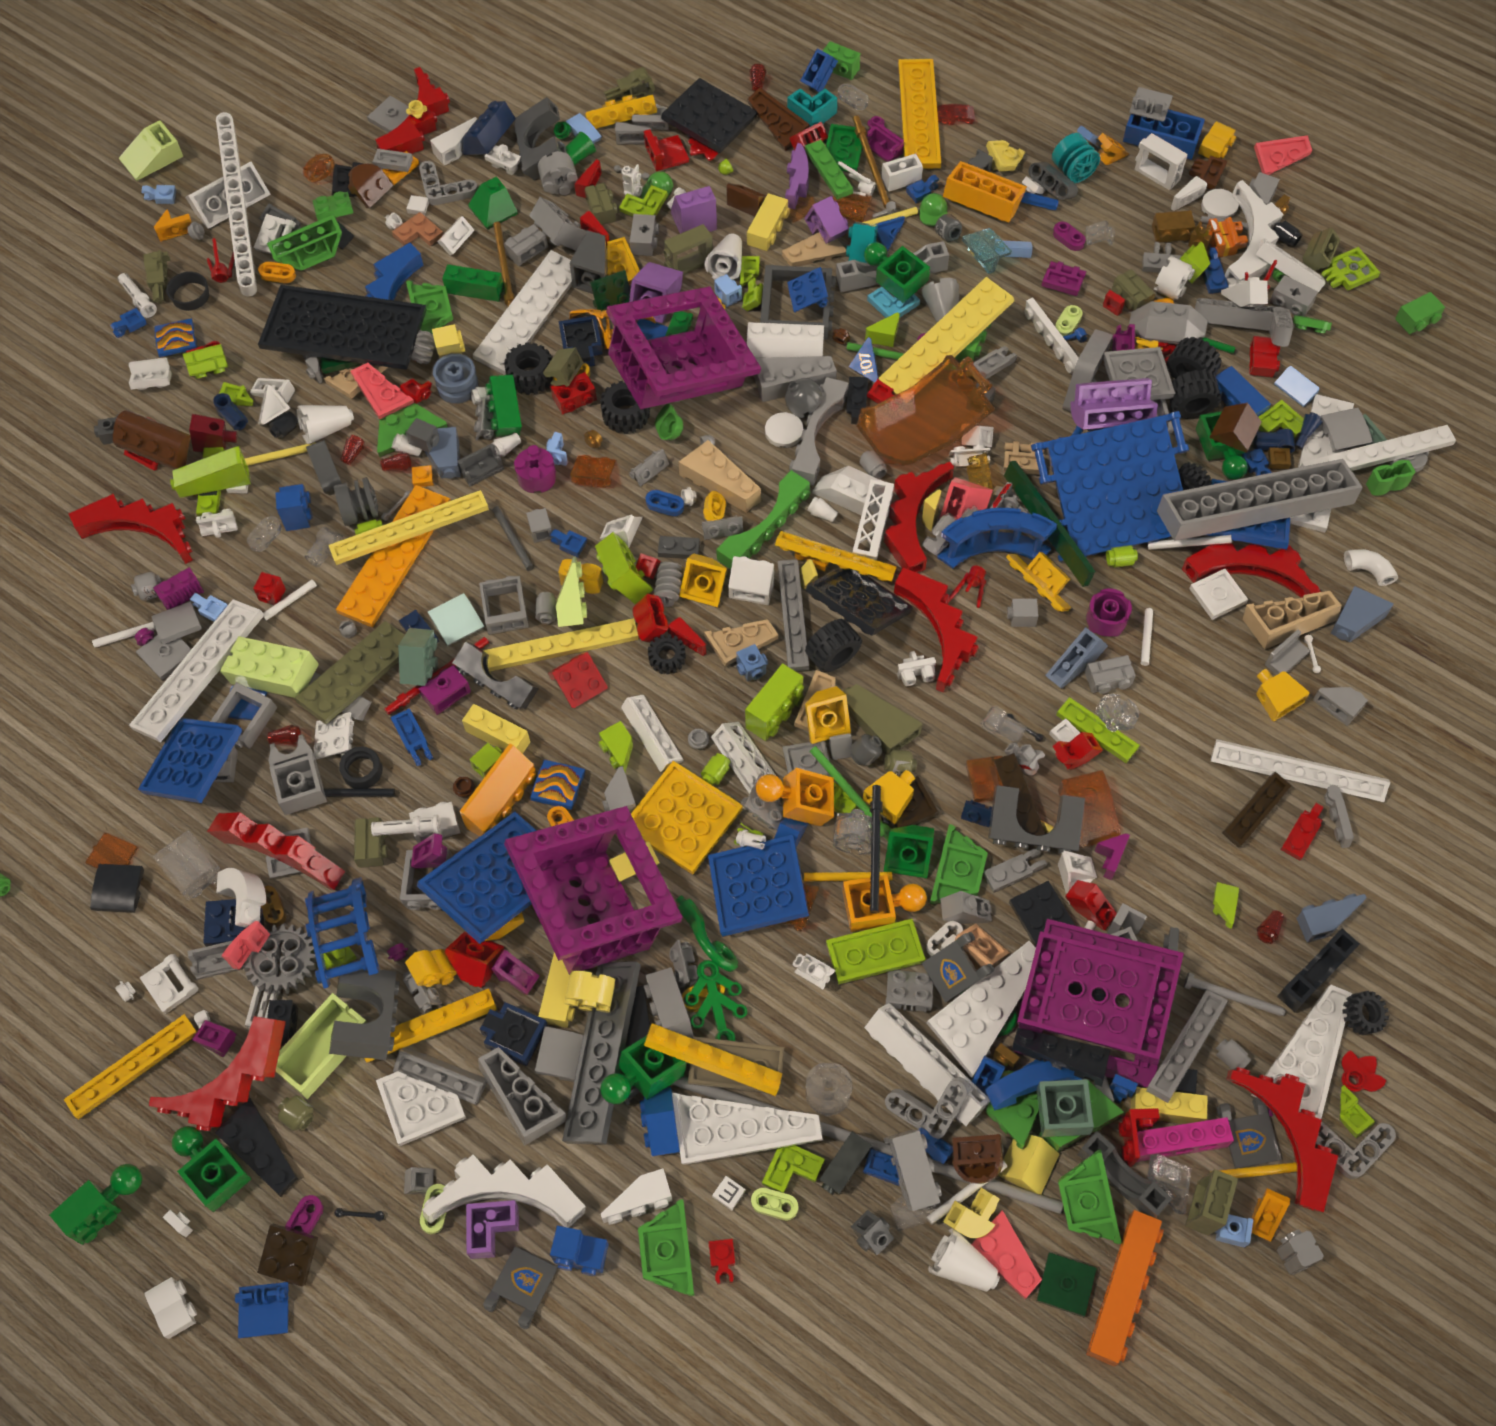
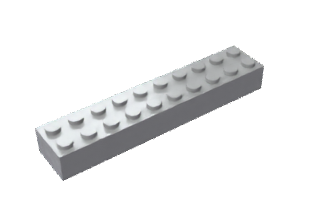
[1157,459,1363,541]

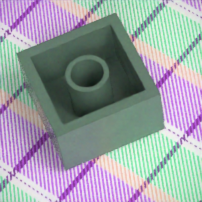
[398,628,438,686]
[1037,1079,1094,1137]

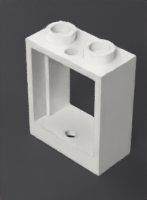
[1135,133,1188,191]

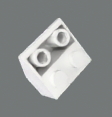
[729,556,774,606]

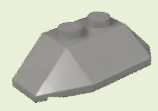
[1129,301,1208,344]

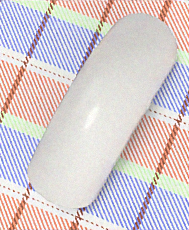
[1344,549,1398,586]

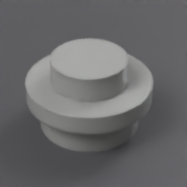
[187,221,205,240]
[688,728,709,749]

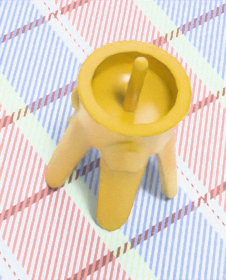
[1135,337,1163,350]

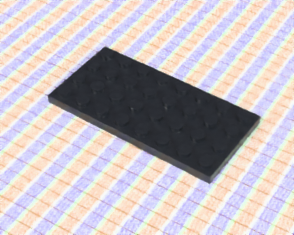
[258,285,427,370]

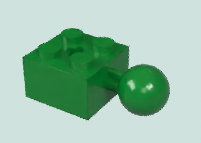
[864,242,930,303]
[1195,411,1248,480]
[600,1036,687,1104]
[172,1126,252,1212]
[49,1164,142,1245]

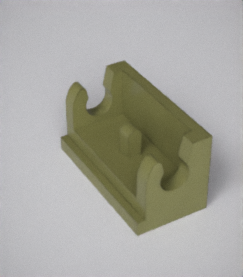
[543,347,583,386]

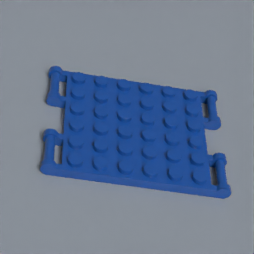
[1031,411,1189,562]

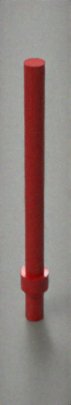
[384,637,489,715]

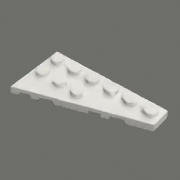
[927,941,1036,1078]
[1251,985,1352,1119]
[672,1093,823,1165]

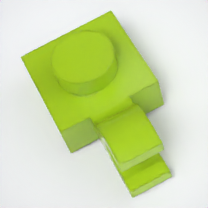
[742,278,763,312]

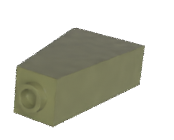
[843,684,922,754]

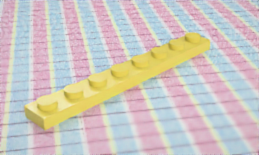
[328,490,489,565]
[483,618,639,671]

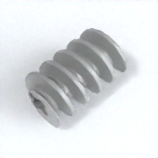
[654,561,684,607]

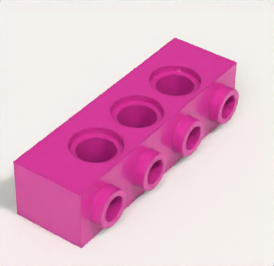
[1137,1117,1234,1162]

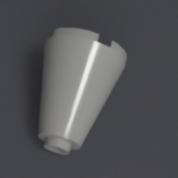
[922,278,959,323]

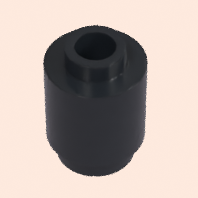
[1274,220,1303,247]
[269,411,298,439]

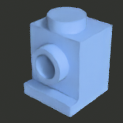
[714,274,742,307]
[1215,1214,1253,1248]

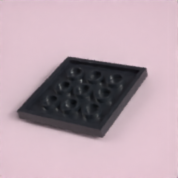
[661,78,757,153]
[805,568,913,636]

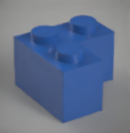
[275,484,313,531]
[640,1087,680,1156]
[550,1225,609,1276]

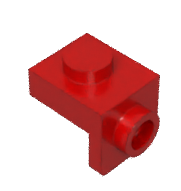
[400,378,432,404]

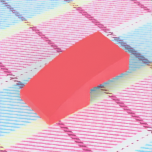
[221,921,270,970]

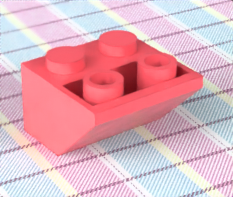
[939,477,993,519]

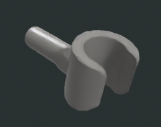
[872,201,897,219]

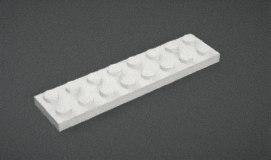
[473,250,573,375]
[1290,394,1354,533]
[129,600,264,743]

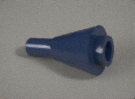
[1295,412,1323,449]

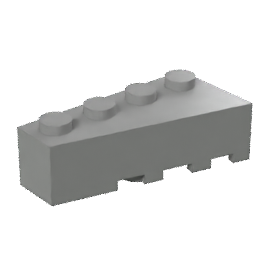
[753,356,837,402]
[478,1047,566,1146]

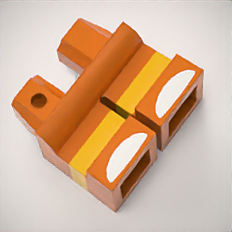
[1206,217,1248,258]

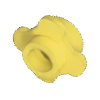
[406,100,427,118]

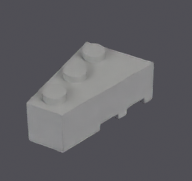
[529,197,587,251]
[644,967,694,1038]
[883,1130,942,1211]

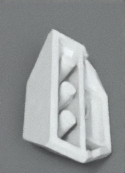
[812,466,891,522]

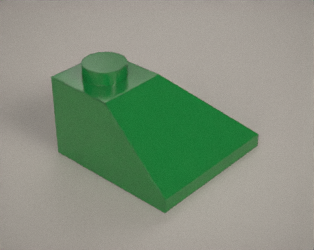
[468,176,518,230]
[884,825,935,878]

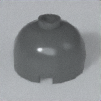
[785,378,824,418]

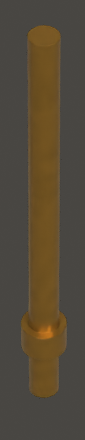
[852,115,890,208]
[493,222,515,308]

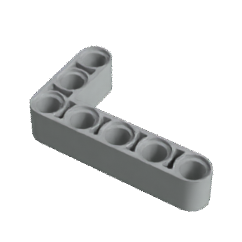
[1195,298,1294,347]
[1062,329,1114,412]

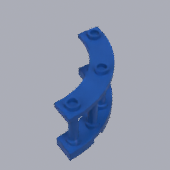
[937,508,1057,569]
[305,877,380,989]

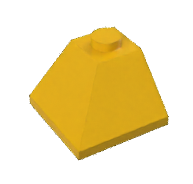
[679,553,727,607]
[805,686,851,744]

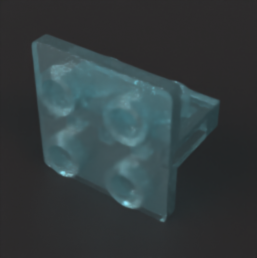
[962,228,1012,274]

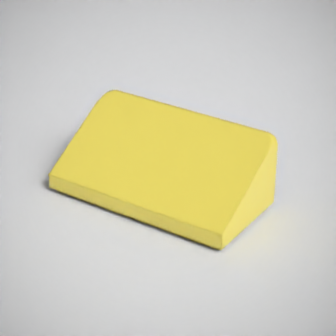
[922,489,941,531]

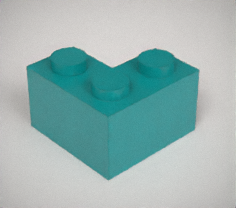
[787,89,837,127]
[846,222,878,263]

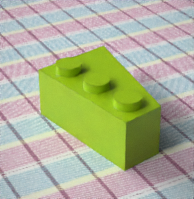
[595,532,653,604]

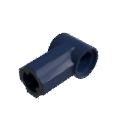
[213,393,248,431]
[1253,429,1295,454]

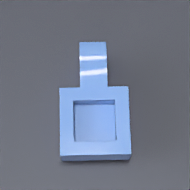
[141,185,177,204]
[190,593,228,622]

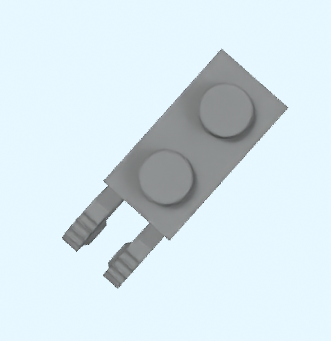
[970,346,1017,380]
[1324,784,1354,848]
[983,848,1047,892]

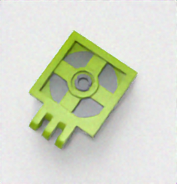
[1321,247,1380,291]

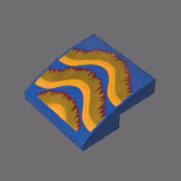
[155,318,197,357]
[531,760,585,810]

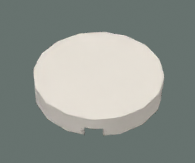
[1201,189,1239,219]
[765,412,803,448]

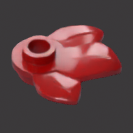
[688,137,718,161]
[1341,1050,1386,1092]

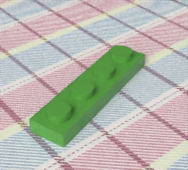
[805,140,853,200]

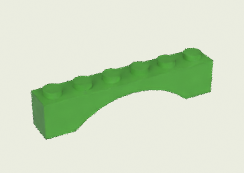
[716,470,810,570]

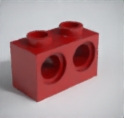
[551,372,597,415]

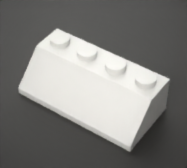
[185,162,271,229]
[747,322,824,358]

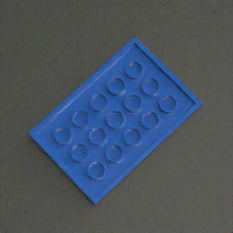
[417,812,537,944]

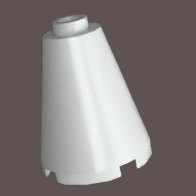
[705,234,742,280]
[297,405,354,444]
[928,1228,1000,1292]

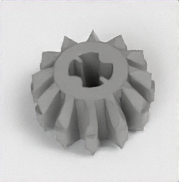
[411,330,435,364]

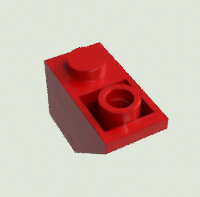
[1065,880,1117,930]

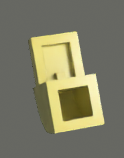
[943,1188,1000,1238]

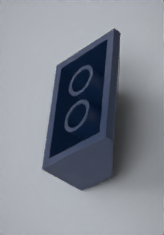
[462,101,516,155]

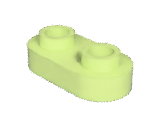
[1055,305,1082,336]
[420,1184,447,1234]
[751,1188,798,1221]

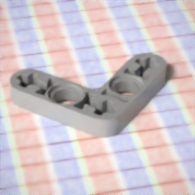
[419,161,478,205]
[885,1077,970,1139]
[1315,1122,1396,1179]

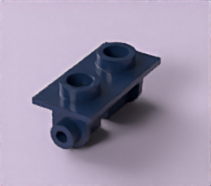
[961,799,992,828]

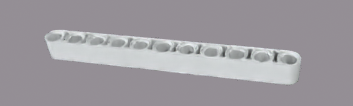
[216,112,257,297]

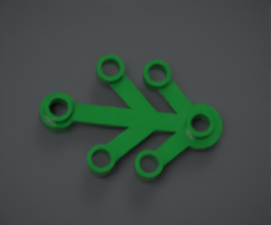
[684,960,747,1041]

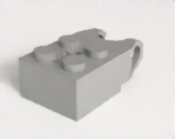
[268,734,327,815]

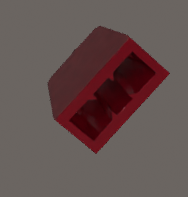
[189,414,238,452]

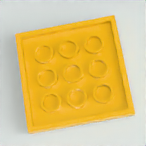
[631,761,743,875]

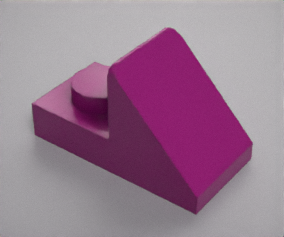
[411,833,447,868]
[1095,833,1130,880]
[492,950,539,995]
[192,1020,237,1057]

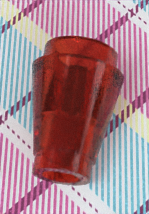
[749,64,767,92]
[340,435,365,465]
[380,452,411,471]
[268,724,301,745]
[1257,910,1284,944]

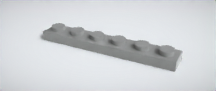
[778,559,809,671]
[1147,990,1228,1103]

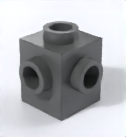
[851,1210,894,1255]

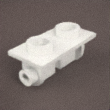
[622,164,642,197]
[949,445,990,467]

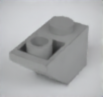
[940,891,992,924]

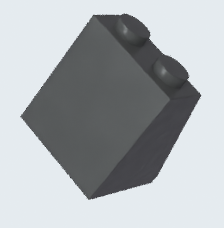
[569,231,608,294]

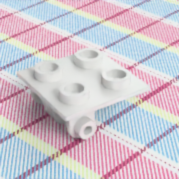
[314,712,354,760]

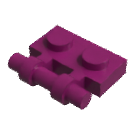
[1041,261,1087,296]

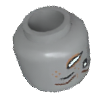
[131,572,161,601]

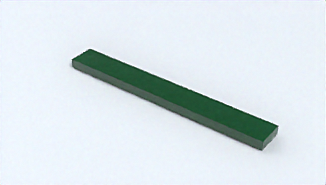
[1004,461,1096,587]

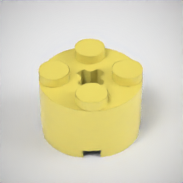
[564,971,615,1013]

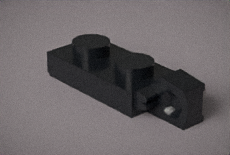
[846,376,868,425]

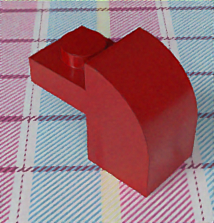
[1052,732,1103,769]

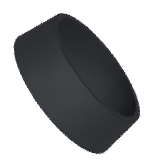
[166,272,209,311]

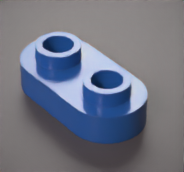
[645,490,684,516]

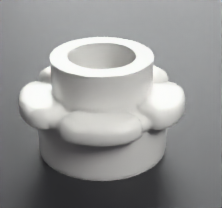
[385,213,402,230]
[681,487,696,507]
[115,981,136,1002]

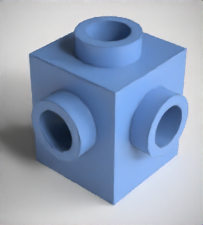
[736,644,768,682]

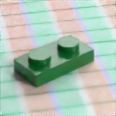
[665,311,693,336]

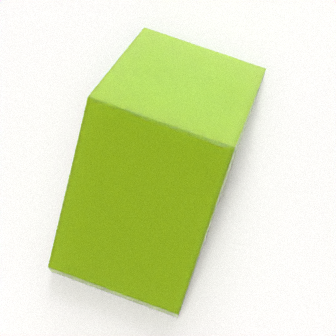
[865,312,900,347]

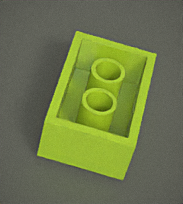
[745,663,804,741]

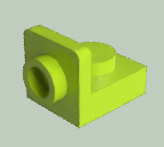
[323,946,357,970]

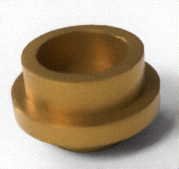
[584,430,603,448]

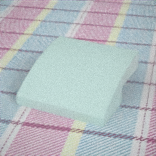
[428,593,484,647]

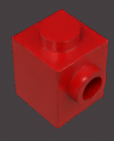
[253,572,286,605]

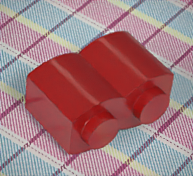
[1249,336,1280,377]
[632,594,668,643]

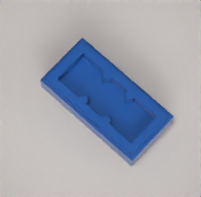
[863,1149,900,1186]

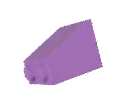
[671,186,717,234]
[629,262,683,324]

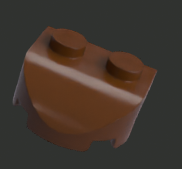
[348,164,393,208]
[952,1134,1003,1184]

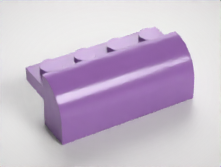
[1071,378,1158,430]

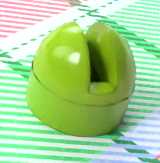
[718,159,733,175]

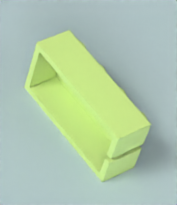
[220,636,319,698]
[275,993,367,1100]

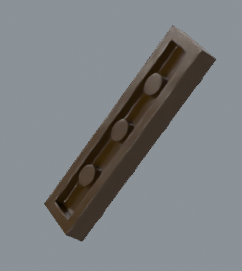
[994,753,1045,836]
[1222,771,1291,848]

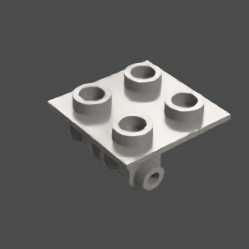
[1129,87,1173,122]
[740,773,785,831]
[885,970,933,1013]

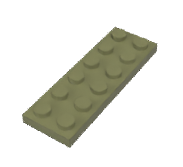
[295,621,405,725]

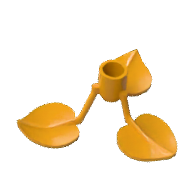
[569,309,656,349]

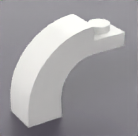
[216,868,266,928]

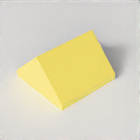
[998,1135,1059,1195]

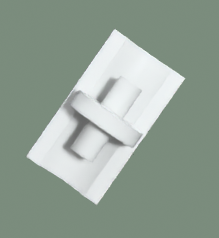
[484,144,521,175]
[196,508,238,538]
[897,651,936,686]
[792,953,835,989]

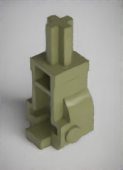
[604,67,656,101]
[143,250,171,304]

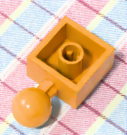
[755,768,834,826]
[842,875,927,933]

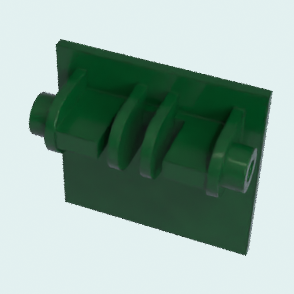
[590,270,630,311]

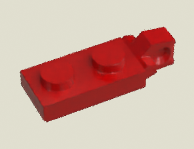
[1280,803,1323,861]

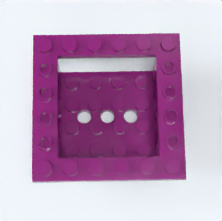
[606,286,761,409]
[504,806,683,975]
[1014,919,1184,1088]

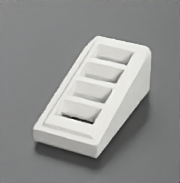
[1171,176,1207,211]
[250,378,295,403]

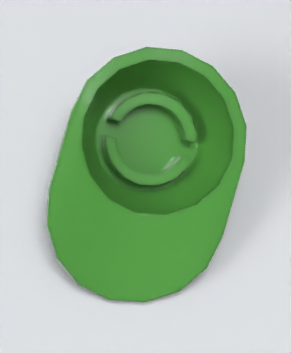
[641,171,674,199]
[919,193,947,226]
[655,403,683,441]

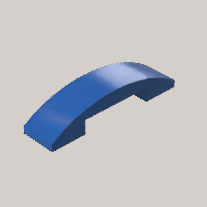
[985,1061,1082,1111]

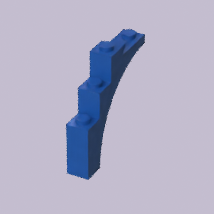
[365,243,424,300]

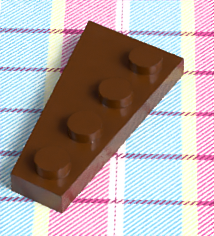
[748,88,810,151]

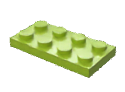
[826,919,926,985]

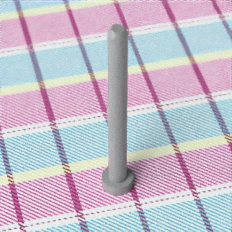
[1184,972,1285,1016]

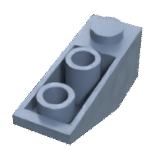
[1296,894,1367,943]

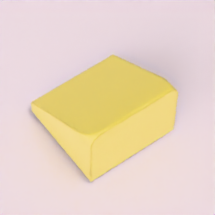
[799,559,818,589]

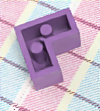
[804,196,849,244]
[466,1200,519,1259]

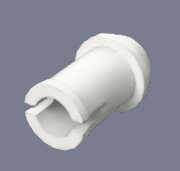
[736,829,766,850]

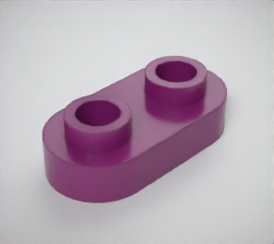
[1053,222,1086,251]
[285,1195,324,1234]

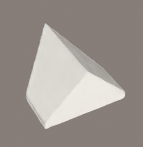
[258,385,290,425]
[600,515,643,548]
[1058,851,1097,905]

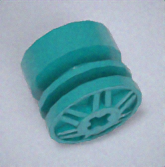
[1051,133,1101,183]

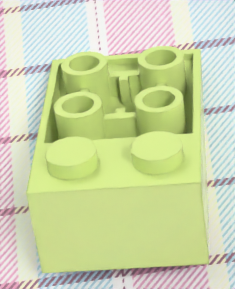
[119,120,183,181]
[556,556,587,627]

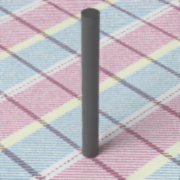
[492,506,534,571]

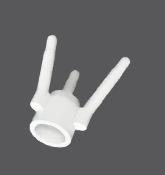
[838,161,876,199]

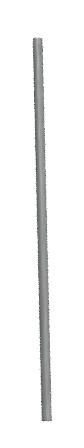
[671,1076,1063,1214]

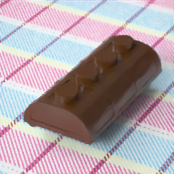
[113,410,191,470]

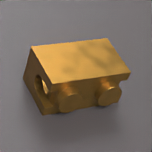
[1152,210,1196,242]

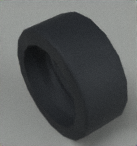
[339,746,382,788]

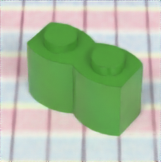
[1366,460,1416,496]

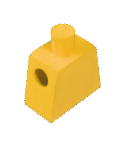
[1256,669,1310,722]
[863,770,915,825]

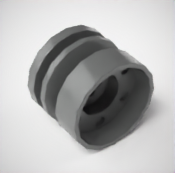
[334,477,379,526]

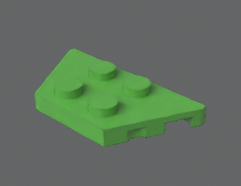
[406,280,454,334]
[377,403,448,457]
[930,824,988,904]
[986,1071,1039,1150]
[1058,1150,1122,1244]
[638,1199,694,1296]

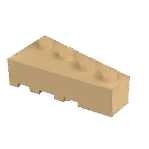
[678,440,761,513]
[1243,591,1342,649]

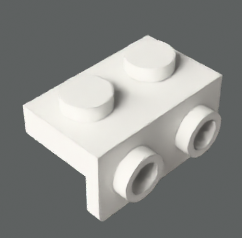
[129,358,172,390]

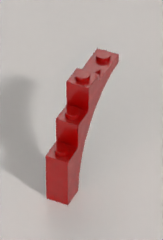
[375,67,450,154]
[884,461,954,573]
[68,494,193,564]
[1182,543,1321,598]
[894,567,979,692]
[207,812,345,890]
[148,1016,286,1131]
[1226,1067,1338,1212]

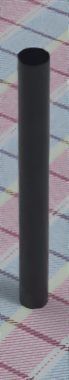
[324,788,395,797]

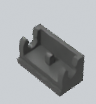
[457,444,504,487]

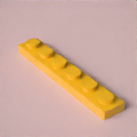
[775,531,897,581]
[364,988,497,1063]
[63,1014,197,1119]
[644,1023,783,1096]

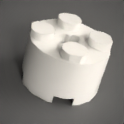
[1153,256,1195,300]

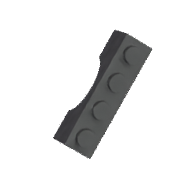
[1077,1131,1173,1218]

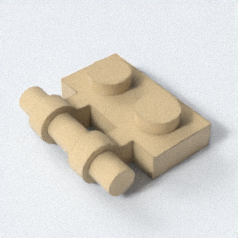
[1003,441,1044,475]

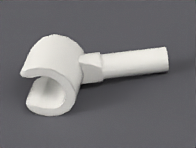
[194,1010,211,1029]

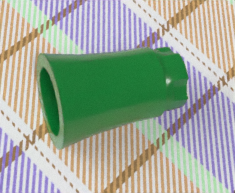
[566,132,596,166]

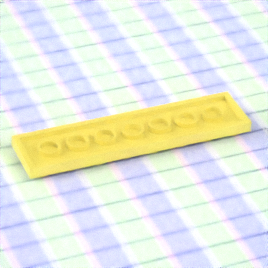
[878,277,1014,404]

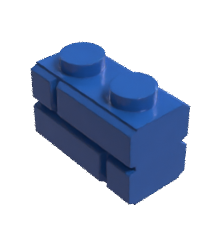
[800,48,838,92]

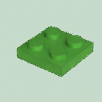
[312,192,354,221]

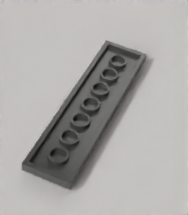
[562,961,641,1145]

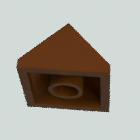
[727,183,767,217]
[1210,402,1262,453]

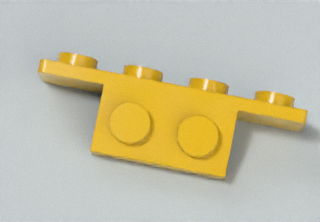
[585,95,657,129]
[1006,552,1071,612]

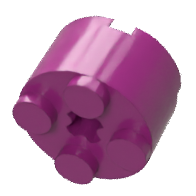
[514,445,556,493]
[1086,588,1132,637]

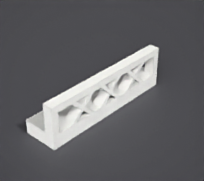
[852,479,894,560]
[711,722,775,794]

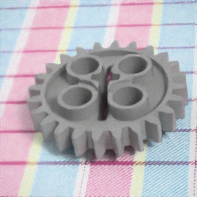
[243,924,317,995]

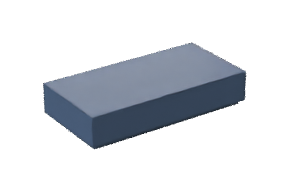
[1077,126,1102,149]

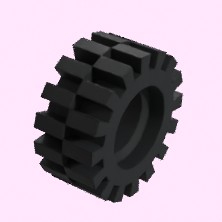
[1178,462,1212,491]
[648,634,686,675]
[1342,991,1389,1035]

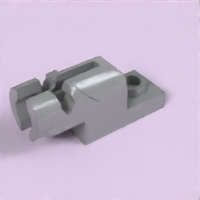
[922,505,980,556]

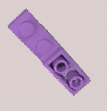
[785,143,809,209]

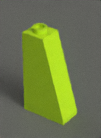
[170,446,251,498]

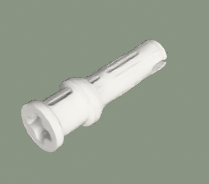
[118,273,157,318]
[371,815,440,836]

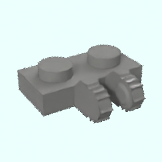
[1142,242,1181,273]

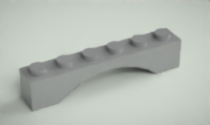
[836,241,949,292]
[789,377,849,486]

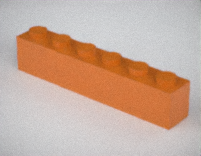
[1086,1210,1164,1367]

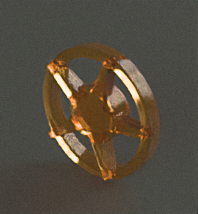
[303,154,335,182]

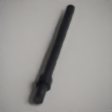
[870,785,883,914]

